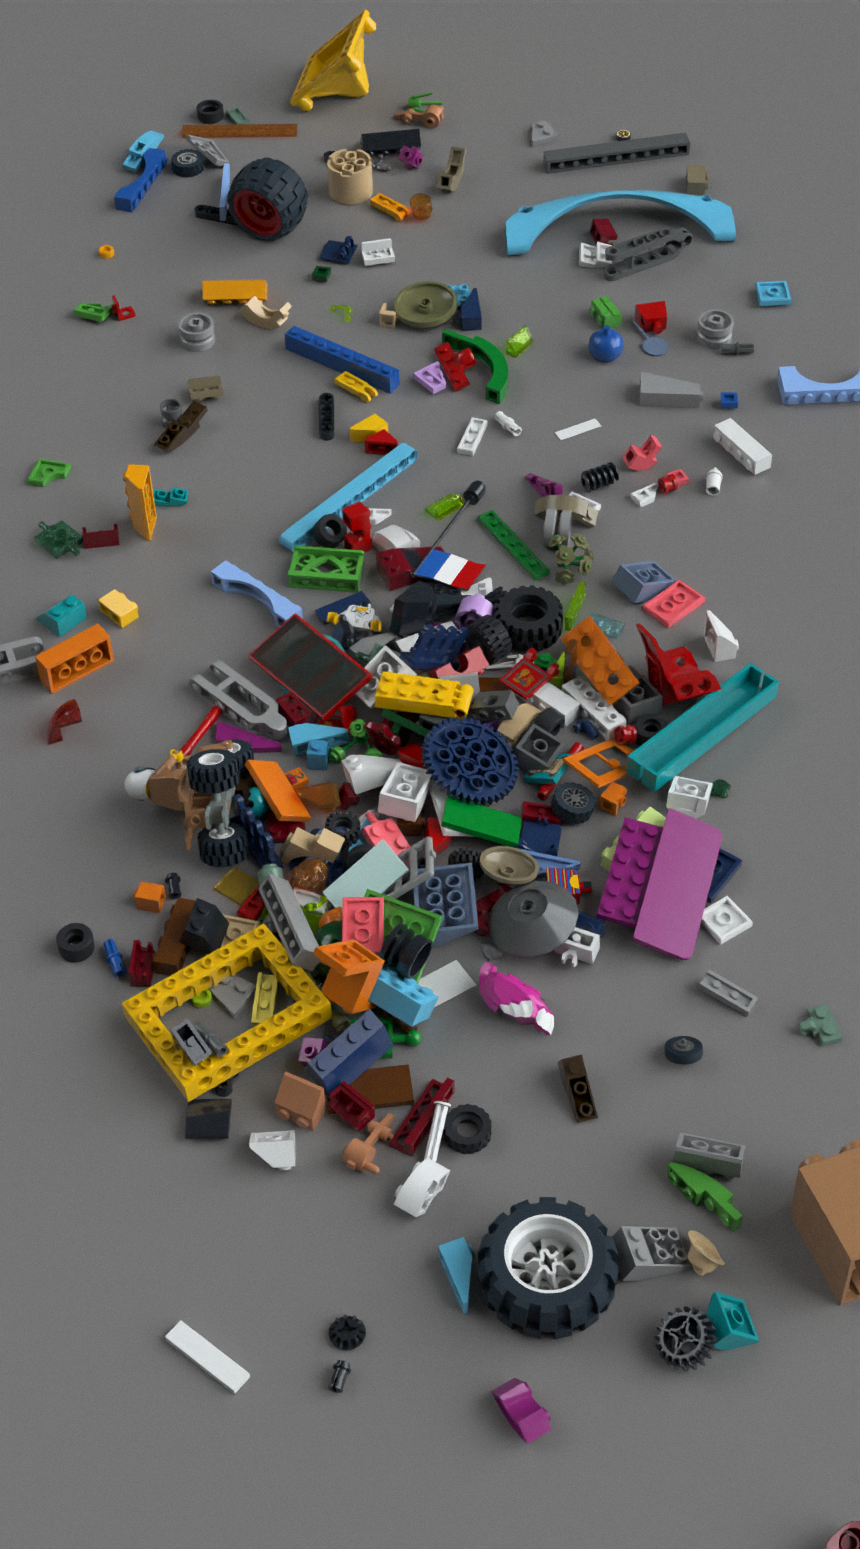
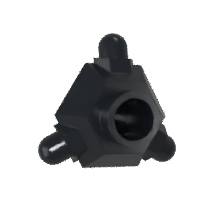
[331,614,360,650]

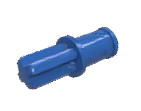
[103,939,126,977]

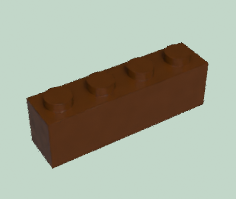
[152,897,195,976]

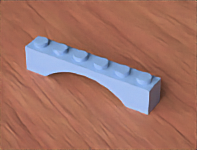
[211,560,303,632]

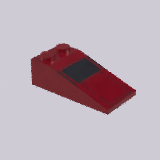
[376,546,444,591]

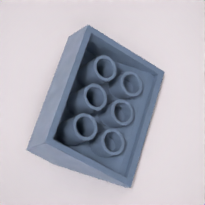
[414,863,479,947]

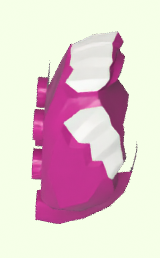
[479,961,554,1035]

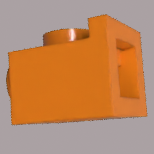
[599,782,627,817]

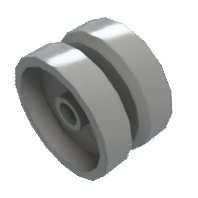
[697,309,734,349]
[178,312,215,352]
[543,509,572,548]

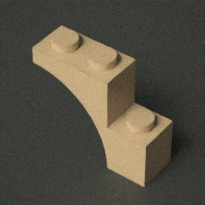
[280,827,345,865]

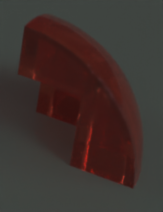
[47,699,82,745]

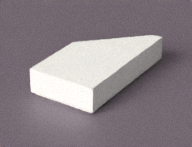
[630,482,658,508]
[369,508,392,525]

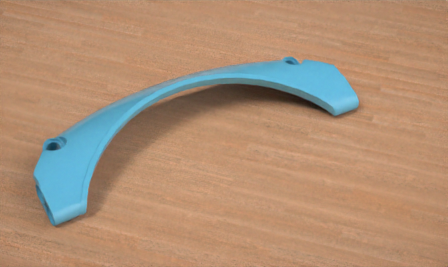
[505,190,736,256]

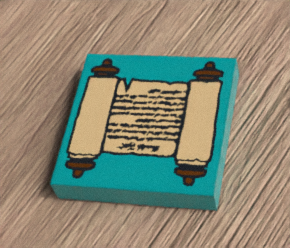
[524,754,572,784]

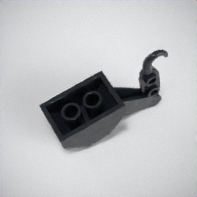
[389,578,472,635]

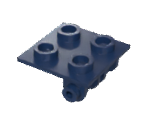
[319,236,358,264]

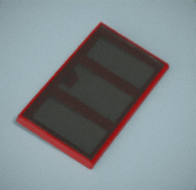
[248,614,373,721]

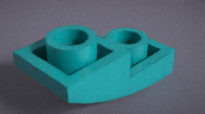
[153,487,189,507]

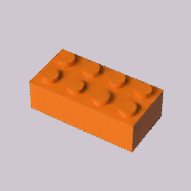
[35,623,114,694]

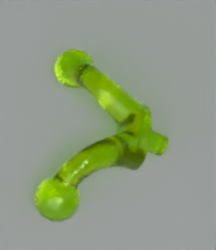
[330,305,352,322]
[298,895,328,911]

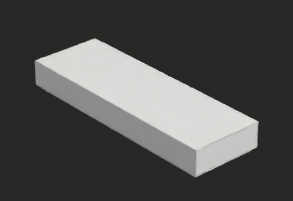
[457,417,488,456]

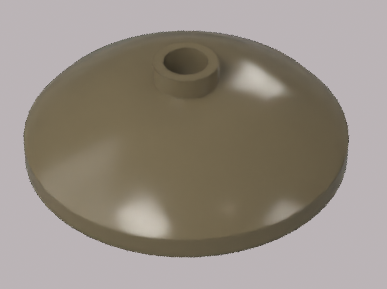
[479,846,539,885]

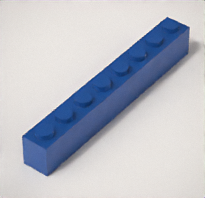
[285,326,400,394]

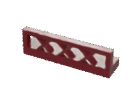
[389,1077,455,1157]

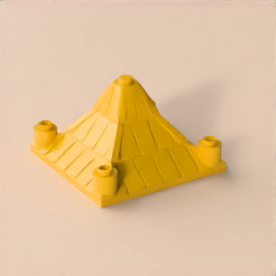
[290,9,376,112]

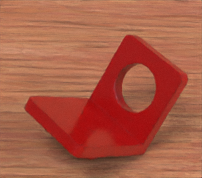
[111,295,136,321]
[339,705,355,732]

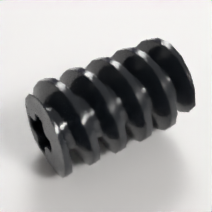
[581,462,619,492]

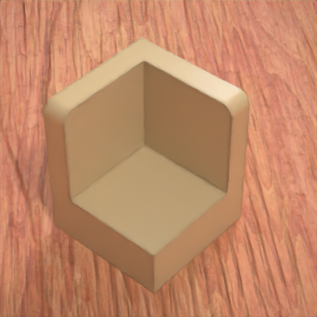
[379,303,398,328]

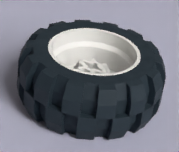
[478,1197,619,1339]

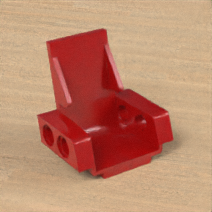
[636,623,722,706]

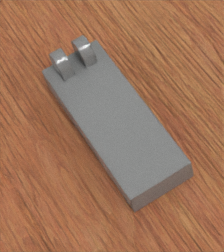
[698,969,758,1016]

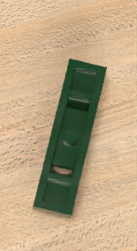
[381,708,429,737]

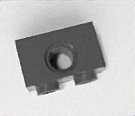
[472,690,519,721]

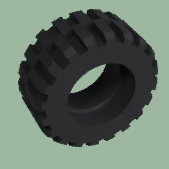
[494,585,563,652]

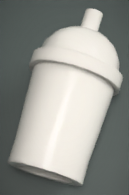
[706,467,723,496]

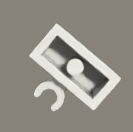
[554,927,600,967]

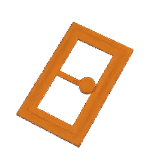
[562,738,634,788]

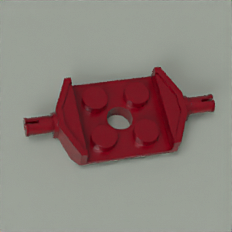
[474,883,512,936]

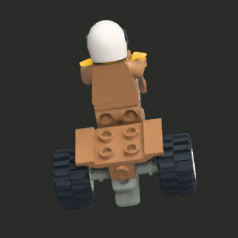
[124,739,254,867]

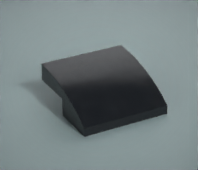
[185,1099,232,1139]

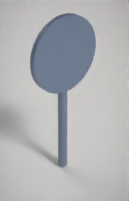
[632,320,668,356]

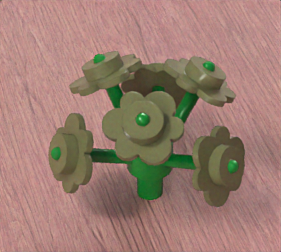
[548,534,594,585]

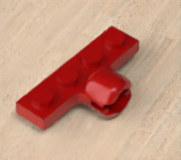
[434,342,476,392]

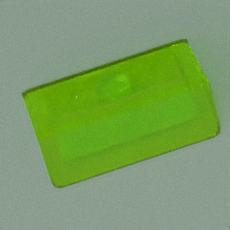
[506,325,534,358]
[425,493,464,520]

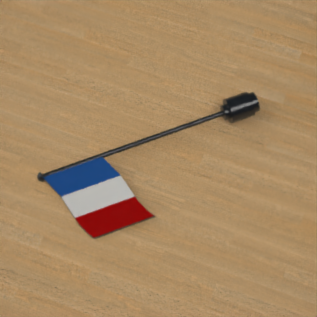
[410,480,486,591]

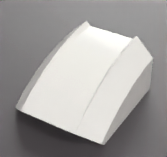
[372,525,420,552]
[666,776,713,819]

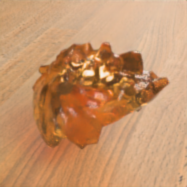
[288,858,329,891]

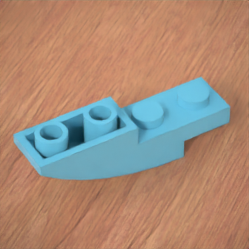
[122,130,164,173]

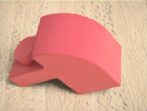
[622,435,662,471]

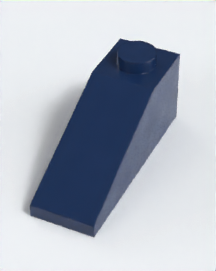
[458,288,482,331]

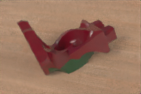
[364,709,421,755]

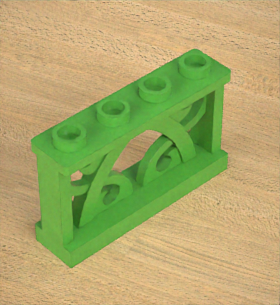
[288,546,365,593]

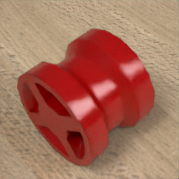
[658,474,678,494]
[614,725,637,745]

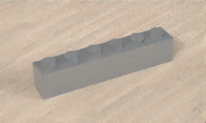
[258,874,320,971]

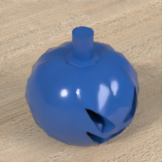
[588,325,624,362]

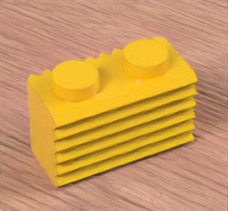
[98,589,139,628]

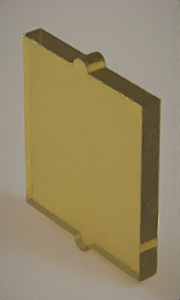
[214,867,259,906]

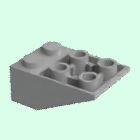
[612,1226,692,1281]

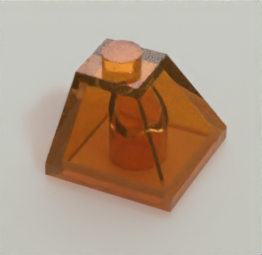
[294,781,341,812]

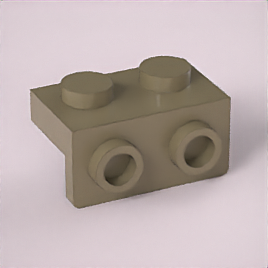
[188,375,223,401]

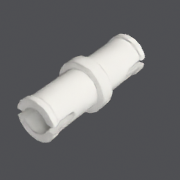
[494,411,522,436]

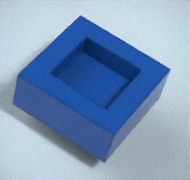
[720,392,738,409]

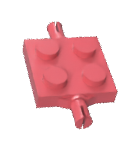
[360,811,410,867]

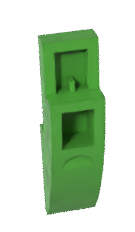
[667,1162,742,1232]

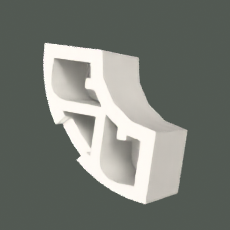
[394,1158,450,1217]

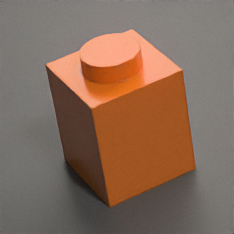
[133,881,166,913]

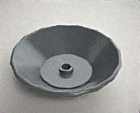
[487,881,579,957]

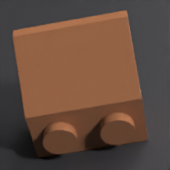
[275,1072,326,1131]

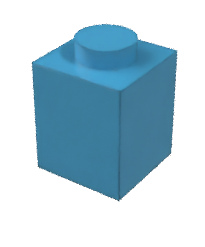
[307,740,329,770]

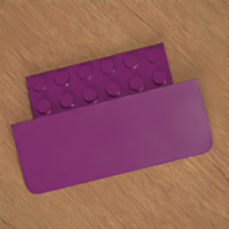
[596,808,722,960]

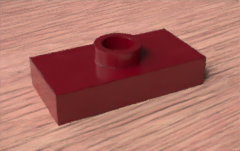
[521,801,561,825]

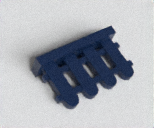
[399,624,469,671]
[229,794,284,868]

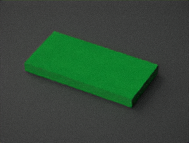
[441,796,522,848]

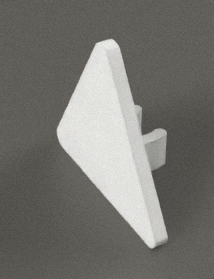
[460,578,493,596]

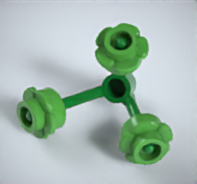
[328,719,382,764]

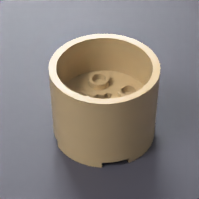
[327,149,373,205]

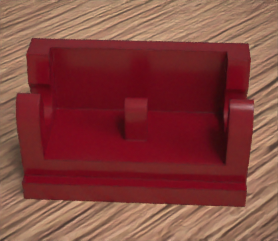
[589,219,618,246]
[82,524,120,549]
[276,692,311,727]
[128,940,156,987]
[328,1080,375,1132]

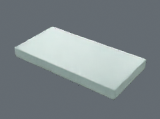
[323,839,409,908]

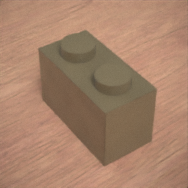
[686,165,708,195]

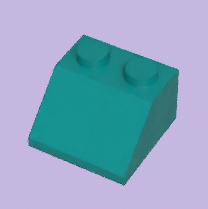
[36,595,87,637]

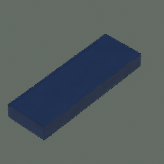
[315,591,371,625]

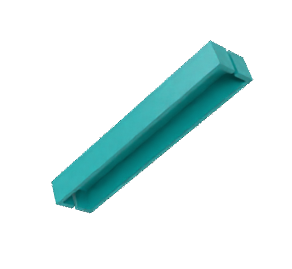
[626,663,779,792]

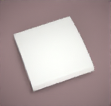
[579,242,612,268]

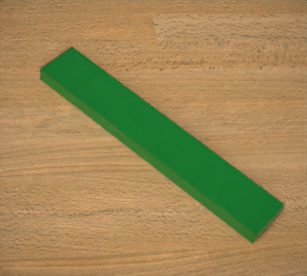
[478,510,550,581]

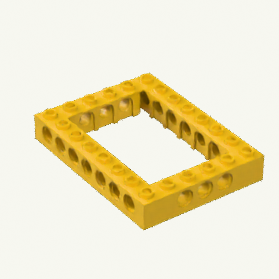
[121,923,333,1102]

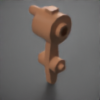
[394,105,444,128]
[343,1113,395,1174]

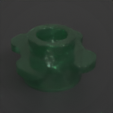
[710,779,731,799]

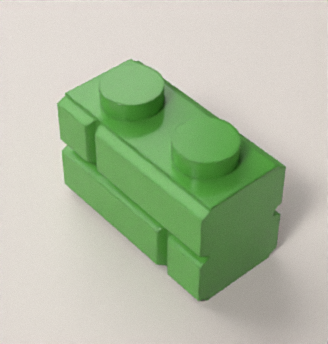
[589,296,622,329]

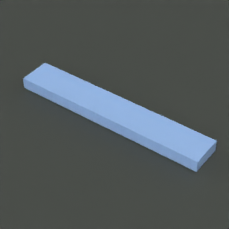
[220,163,230,221]

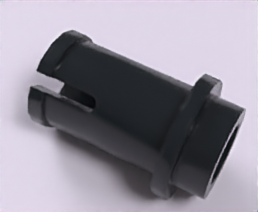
[165,873,182,899]
[328,1360,351,1393]

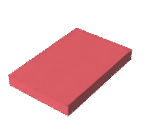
[642,580,705,628]
[342,897,384,956]

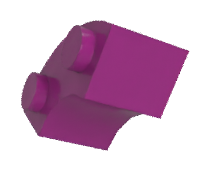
[491,1378,552,1444]

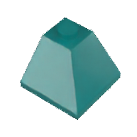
[706,1292,759,1351]

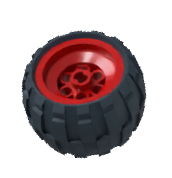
[227,157,308,241]

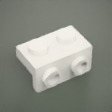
[361,238,395,266]

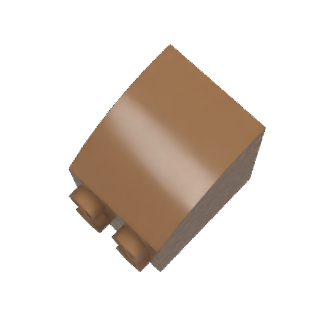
[789,1140,860,1306]

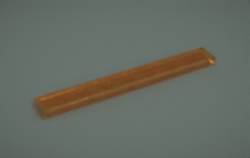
[182,124,297,138]

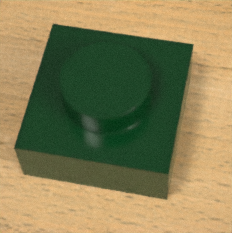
[312,265,331,282]

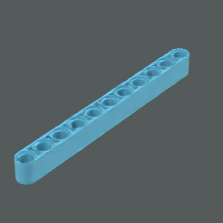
[279,443,418,552]

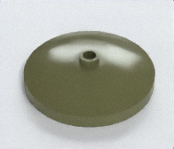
[394,281,457,328]

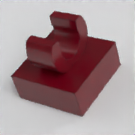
[336,782,360,810]

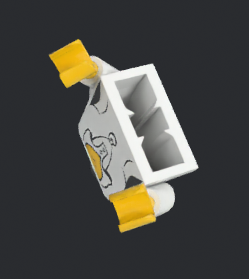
[326,602,382,640]

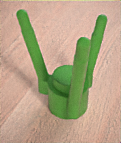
[408,92,443,113]

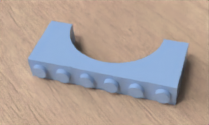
[777,366,860,405]

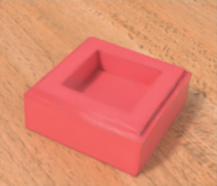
[666,469,689,487]

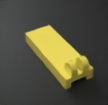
[251,972,279,1026]

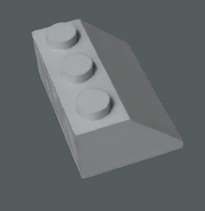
[674,1132,746,1179]

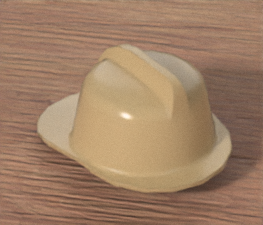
[687,1230,725,1276]

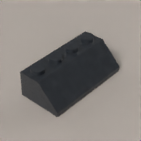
[360,129,421,156]

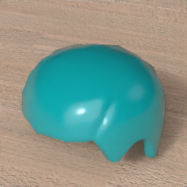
[248,787,270,819]

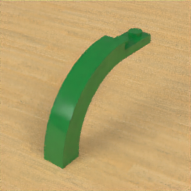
[442,329,508,404]

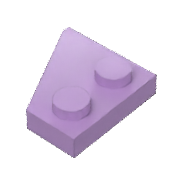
[413,361,446,394]

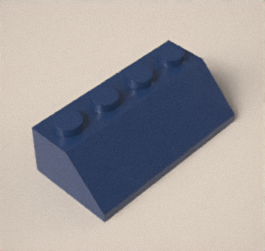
[303,1009,393,1100]

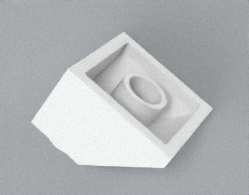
[704,610,739,662]
[249,1130,296,1170]

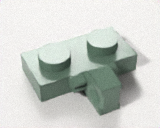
[798,1004,843,1047]

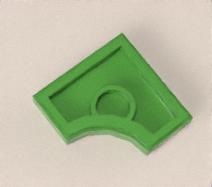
[27,459,71,487]

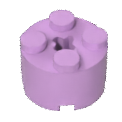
[455,594,495,629]

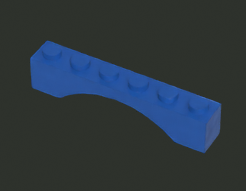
[114,148,167,212]

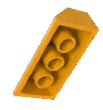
[202,280,268,304]
[123,464,157,541]

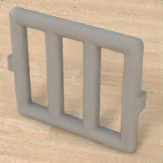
[383,836,436,899]

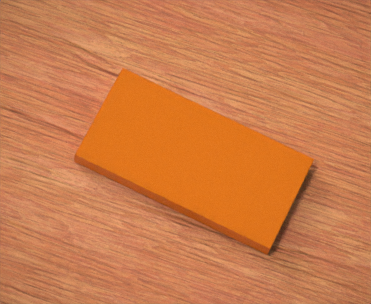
[245,760,311,822]

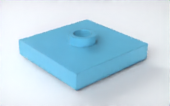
[755,281,792,306]

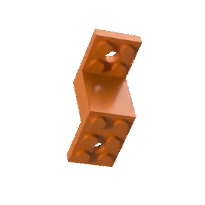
[560,616,640,706]
[313,939,385,1014]

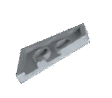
[186,135,229,167]
[208,975,256,1019]

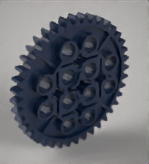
[421,717,519,806]

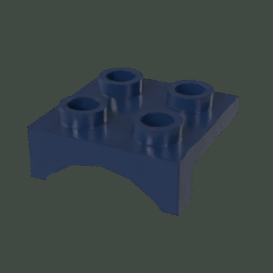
[518,817,562,856]

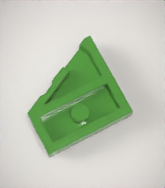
[74,303,113,322]

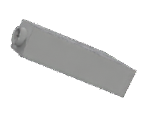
[640,372,703,407]

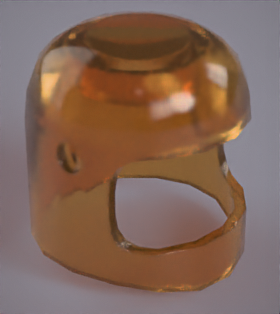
[409,193,433,221]

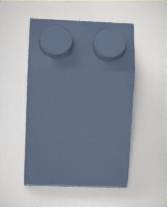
[612,561,677,603]

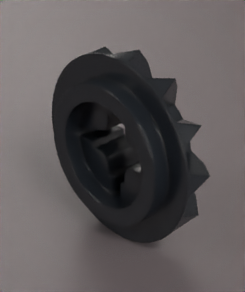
[329,1314,366,1350]

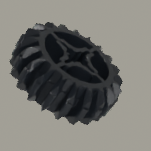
[654,1306,718,1372]

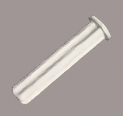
[424,1101,451,1162]

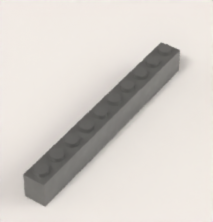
[543,132,690,174]

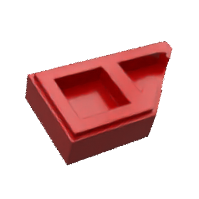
[237,887,265,921]

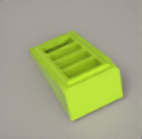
[548,652,565,691]

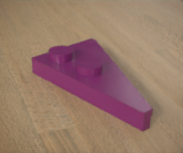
[525,473,563,497]
[216,722,282,753]

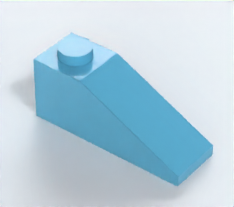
[288,723,350,756]
[438,1237,475,1314]

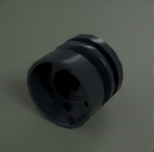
[379,923,433,979]

